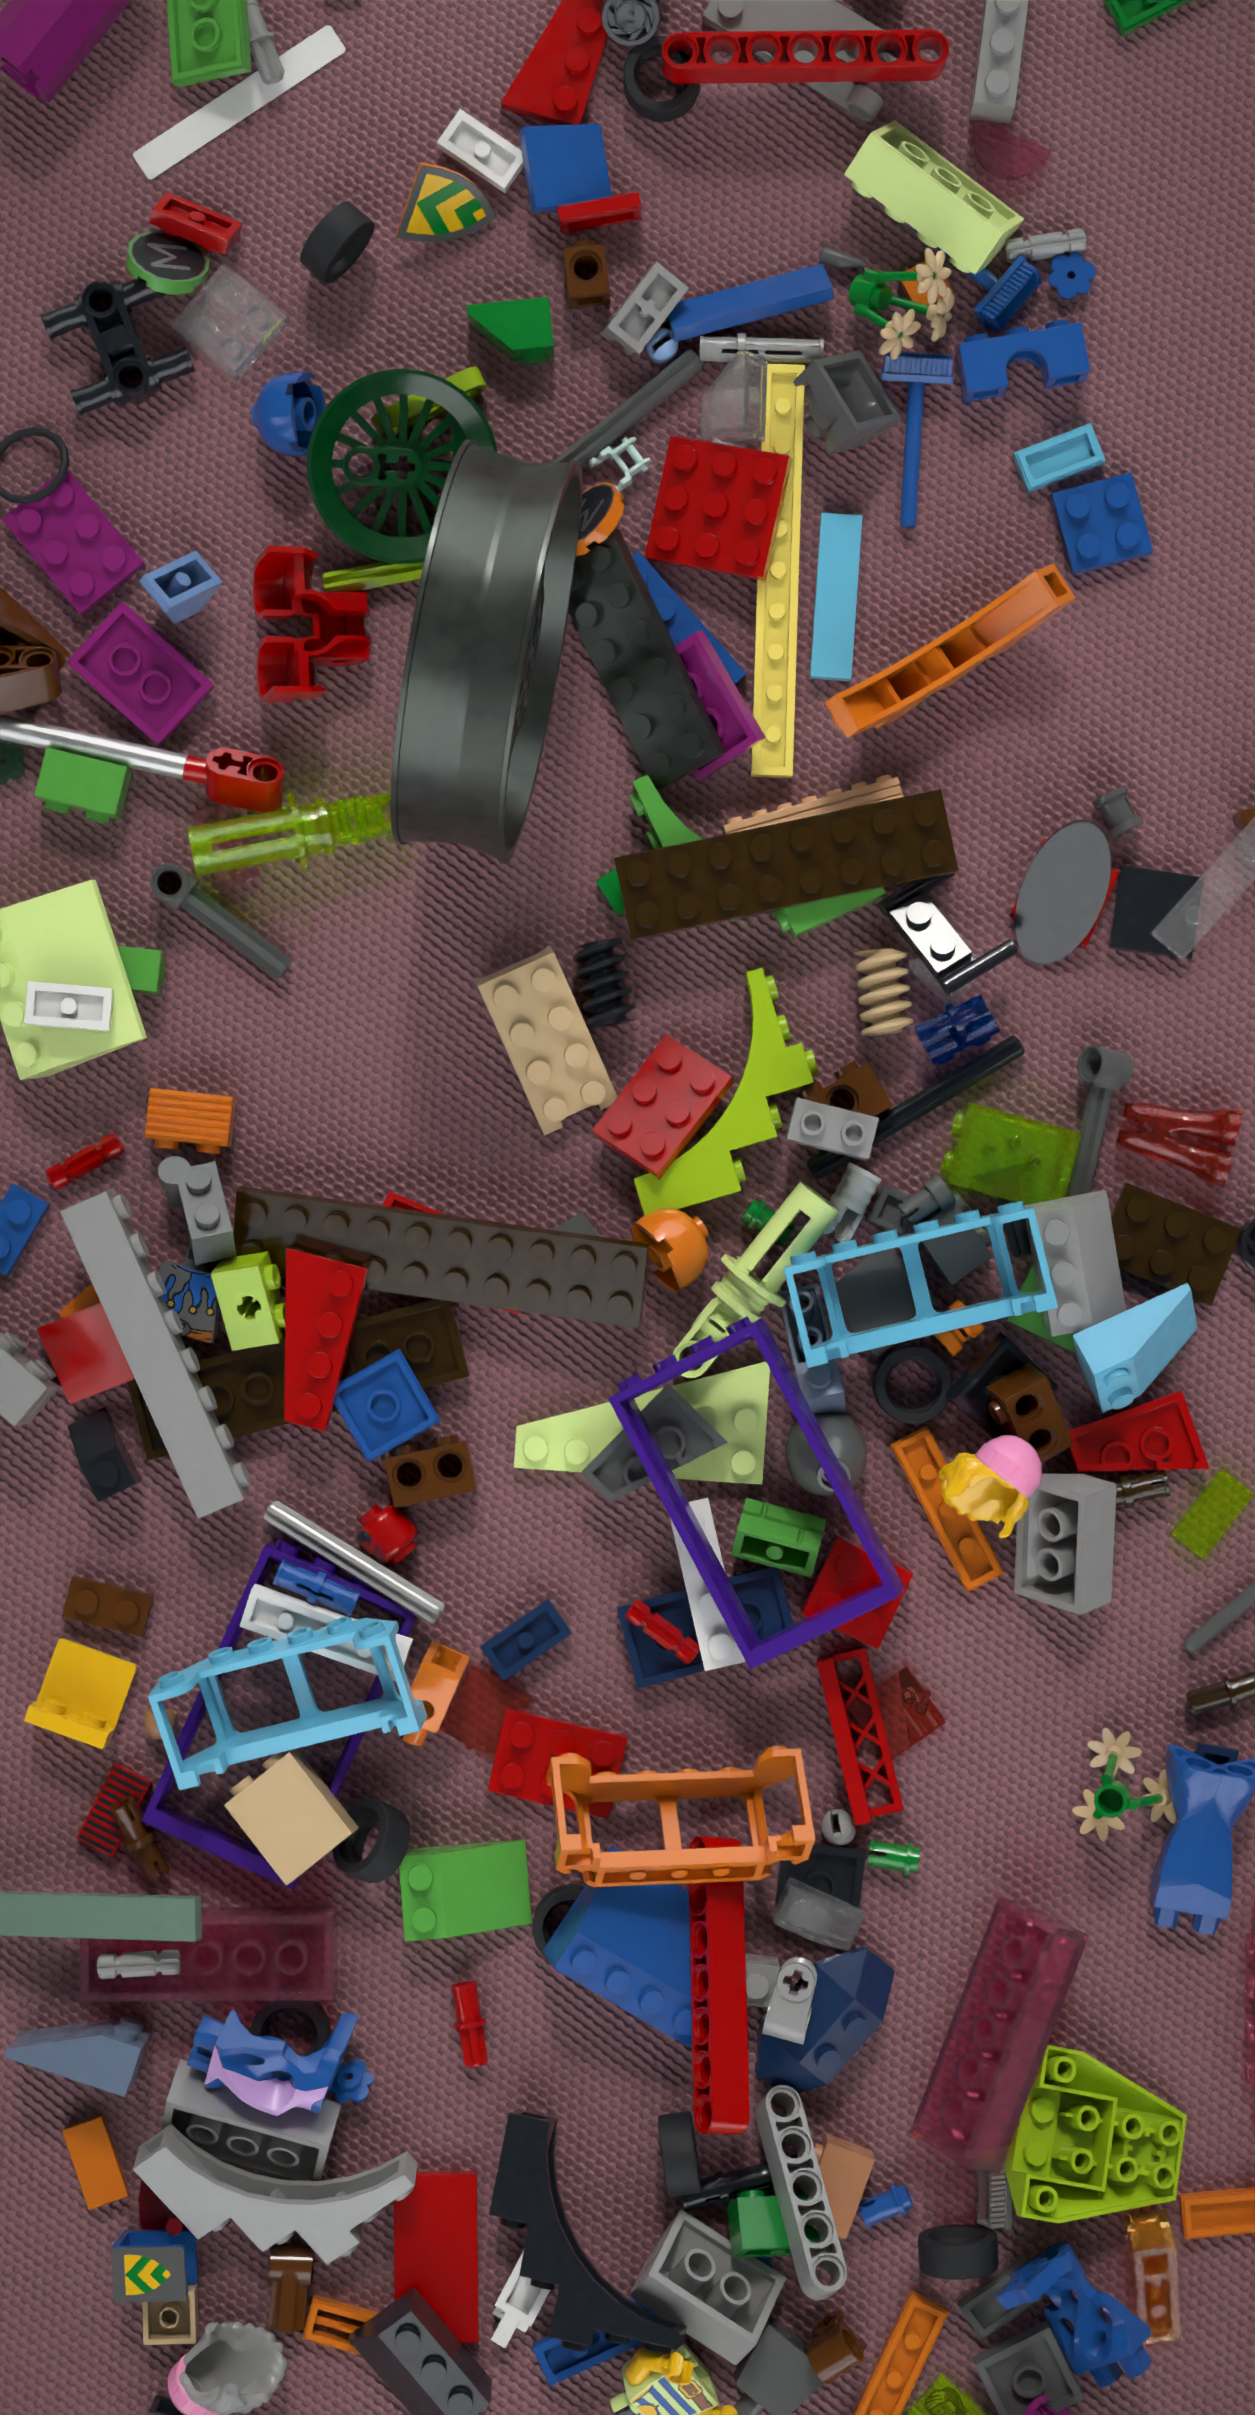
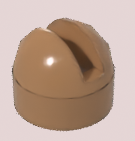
[144,1708,178,1740]

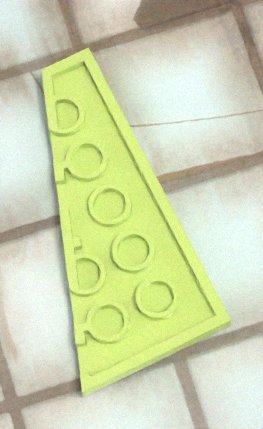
[514,1361,770,1485]

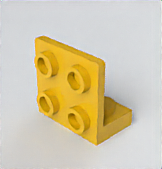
[24,1638,137,1749]

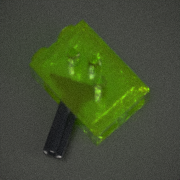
[939,1102,1082,1258]

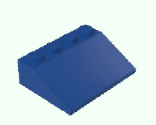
[543,1845,747,2048]

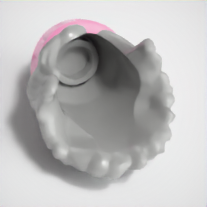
[168,2322,287,2415]

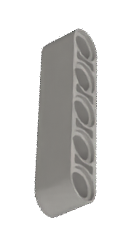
[755,2085,847,2301]

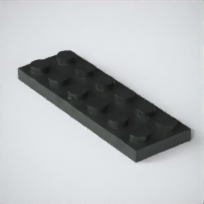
[568,529,726,790]

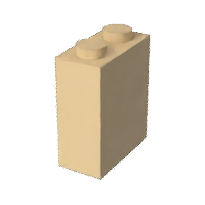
[224,1748,359,1886]

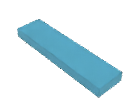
[810,513,863,682]

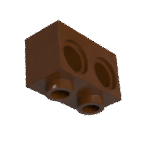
[986,1363,1074,1463]
[384,1434,478,1508]

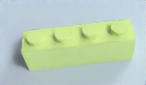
[844,120,1024,275]

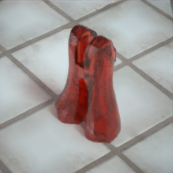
[1115,1102,1243,1188]

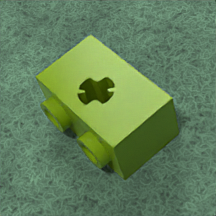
[211,1251,286,1351]

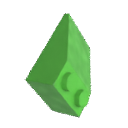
[399,1839,532,1941]

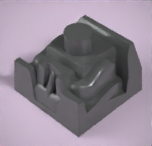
[793,350,902,455]

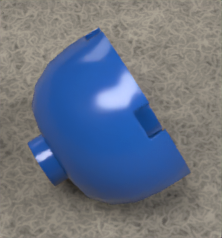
[252,372,326,456]

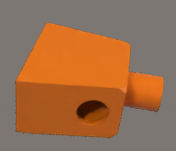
[400,1640,470,1746]

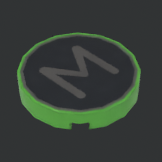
[126,231,209,295]

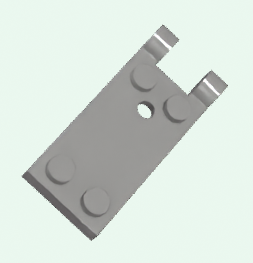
[702,0,898,122]

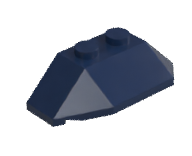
[755,1945,895,2093]

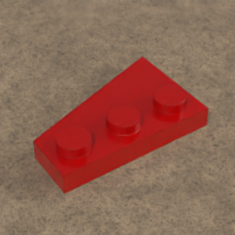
[1068,1390,1210,1472]

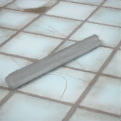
[263,1501,445,1624]

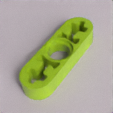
[371,366,487,439]

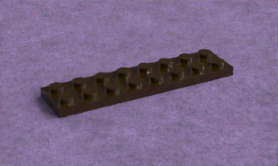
[614,789,959,941]
[127,1299,470,1461]

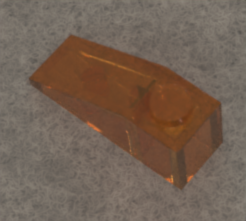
[1124,2210,1181,2345]

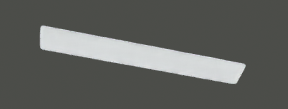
[133,25,346,180]

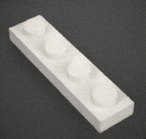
[669,1498,746,1671]
[240,1584,413,1681]

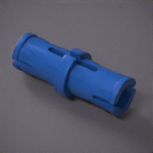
[273,1559,361,1617]

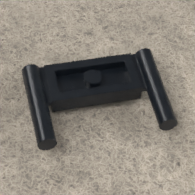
[878,873,1018,995]

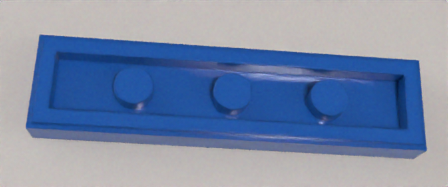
[667,263,834,342]

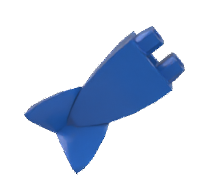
[1150,1744,1255,1935]

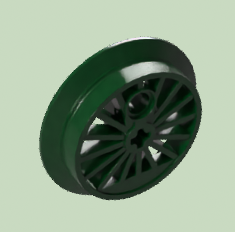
[307,368,497,564]

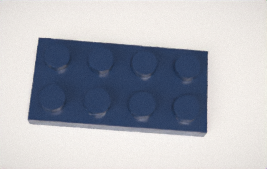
[617,1566,793,1688]

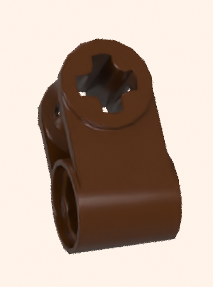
[807,2310,867,2385]

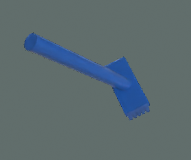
[905,222,1043,333]
[880,352,954,528]

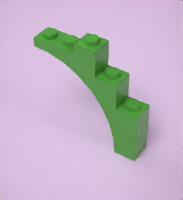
[628,774,886,939]

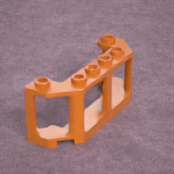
[546,1746,815,1887]

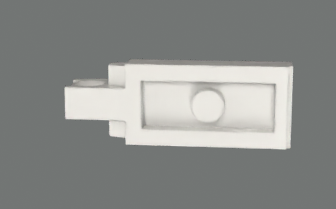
[491,2250,550,2348]

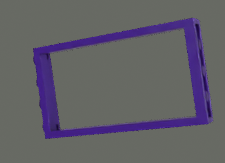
[608,1316,905,1670]
[141,1539,417,1890]

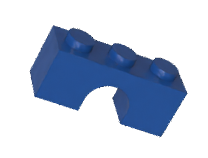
[955,319,1090,403]

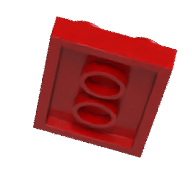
[592,1034,734,1179]
[487,1707,628,1819]

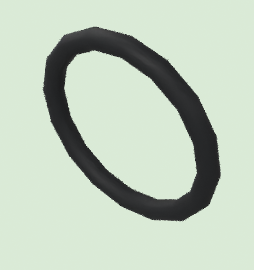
[0,427,70,504]

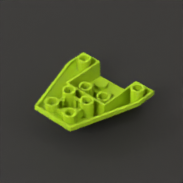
[1004,2044,1187,2224]

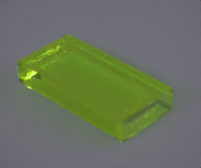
[1169,1468,1255,1560]

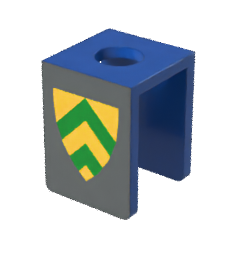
[111,2229,198,2302]

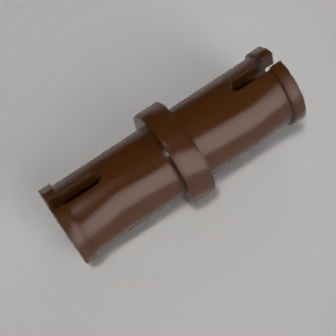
[109,1796,169,1882]

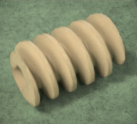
[854,949,913,1036]

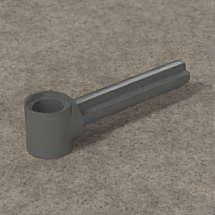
[150,864,292,979]
[1067,1045,1134,1197]

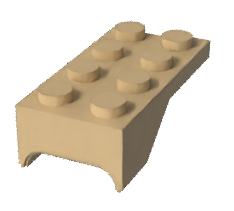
[475,945,618,1136]

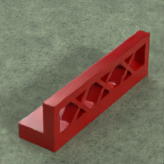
[817,1646,904,1826]

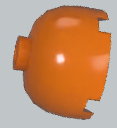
[630,1208,709,1292]

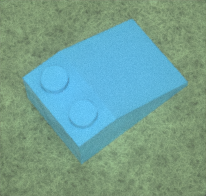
[1073,1283,1198,1413]

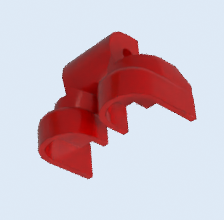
[253,546,371,702]

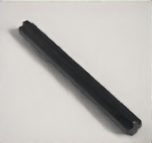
[807,1035,1025,1179]

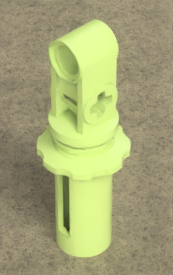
[673,1181,840,1378]

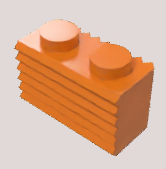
[145,1088,237,1155]

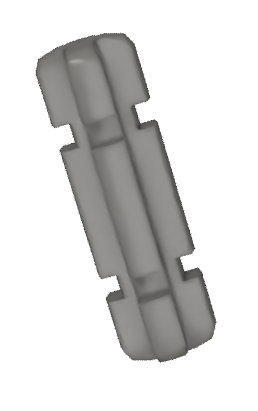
[1005,228,1087,264]
[97,1950,181,1979]

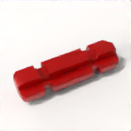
[46,1134,125,1189]
[625,1600,700,1664]

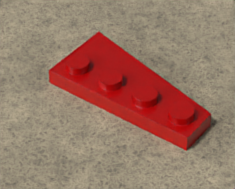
[501,0,609,125]

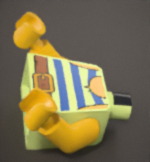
[610,2343,738,2415]

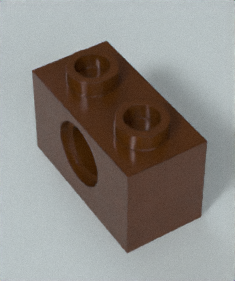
[798,1061,893,1150]

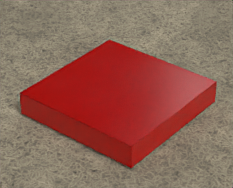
[37,1302,135,1404]

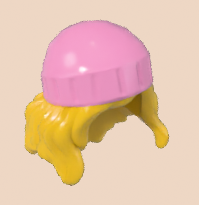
[939,1435,1042,1538]

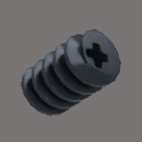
[573,938,636,1029]

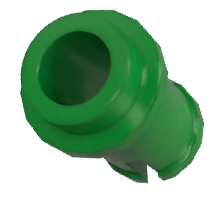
[740,1199,796,1246]
[867,1839,920,1876]

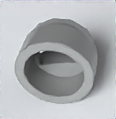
[821,1809,856,1846]

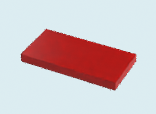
[393,2171,479,2343]

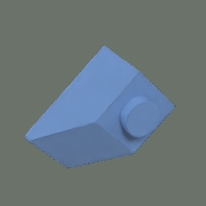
[140,551,222,624]

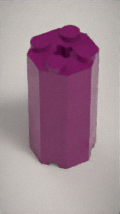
[0,0,131,103]

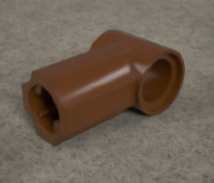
[268,2243,315,2333]

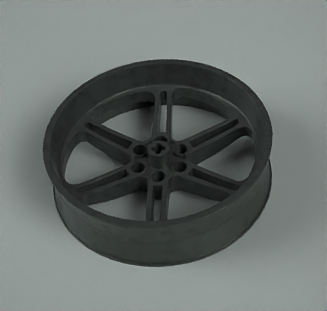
[390,440,582,864]

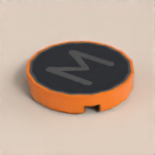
[576,482,624,556]

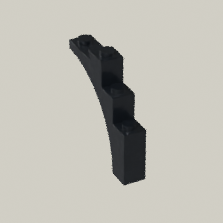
[489,2110,687,2354]

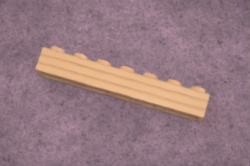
[723,775,904,835]

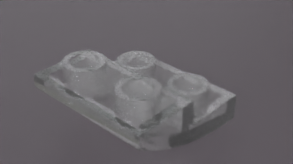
[170,263,291,382]

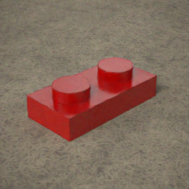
[149,192,243,255]

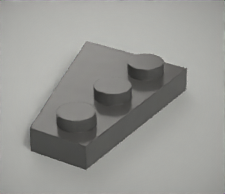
[580,1383,728,1502]

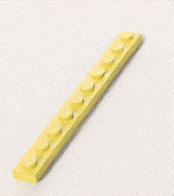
[751,364,805,778]

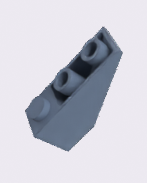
[779,1283,846,1415]

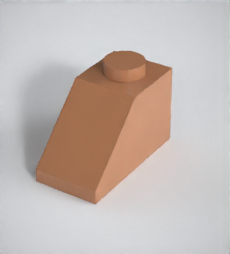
[814,2133,875,2240]

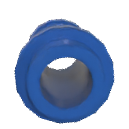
[858,2183,914,2228]

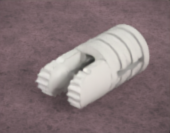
[824,1163,882,1242]

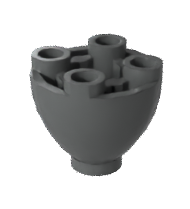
[785,1413,867,1496]

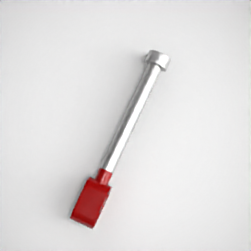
[0,714,284,813]

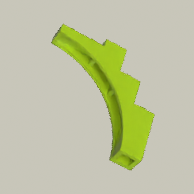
[634,967,818,1216]

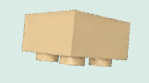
[142,2283,199,2345]

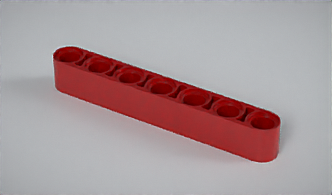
[661,29,950,84]
[688,1836,750,2134]

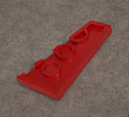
[284,1248,369,1431]

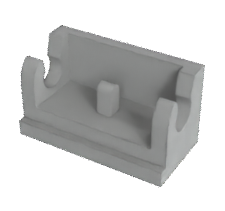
[600,262,689,355]

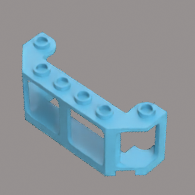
[784,1201,1058,1368]
[148,1617,427,1790]

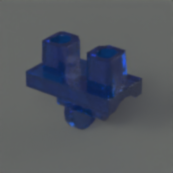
[914,994,1000,1065]

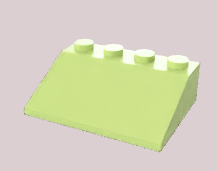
[0,880,147,1080]

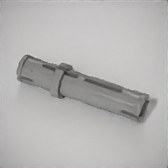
[699,333,824,366]

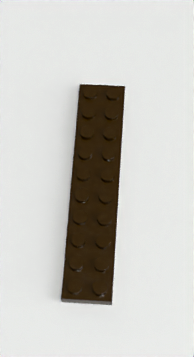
[233,1186,650,1328]

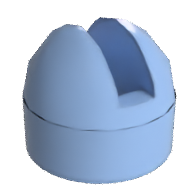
[646,328,678,364]

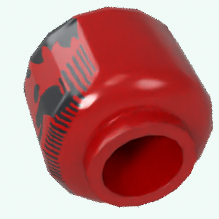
[356,1504,418,1567]

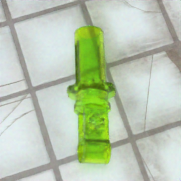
[186,792,393,877]

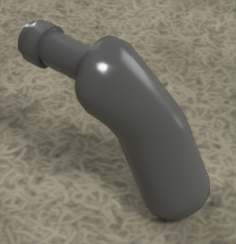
[819,247,868,275]

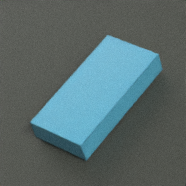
[1013,423,1106,494]

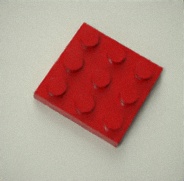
[644,436,793,581]

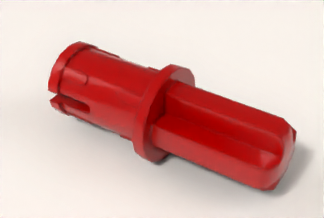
[451,1981,488,2067]

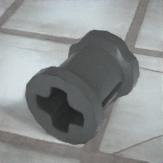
[1092,785,1144,839]

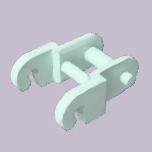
[588,437,651,491]

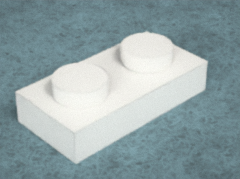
[437,109,524,193]
[24,981,114,1032]

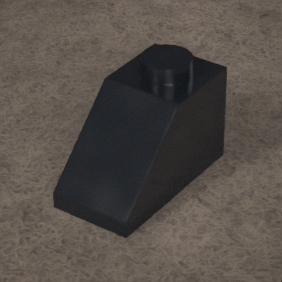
[67,1407,142,1502]

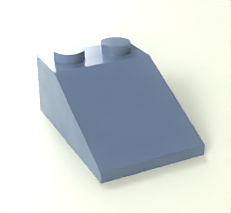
[4,2016,153,2097]

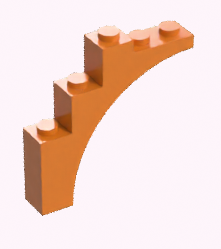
[825,563,1076,738]

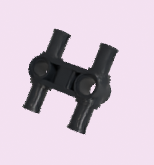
[40,277,196,416]

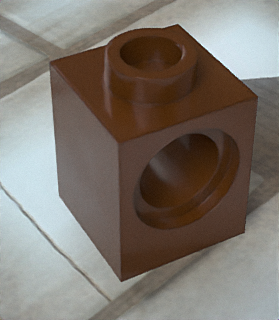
[563,240,610,309]

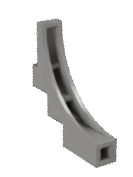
[133,2124,418,2265]

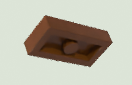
[62,1575,155,1637]

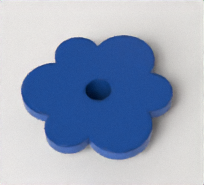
[1048,252,1096,300]
[329,2059,374,2104]

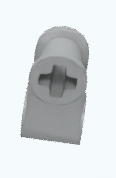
[762,1957,817,2045]

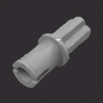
[247,0,285,85]

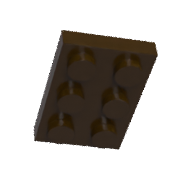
[1111,1183,1242,1306]

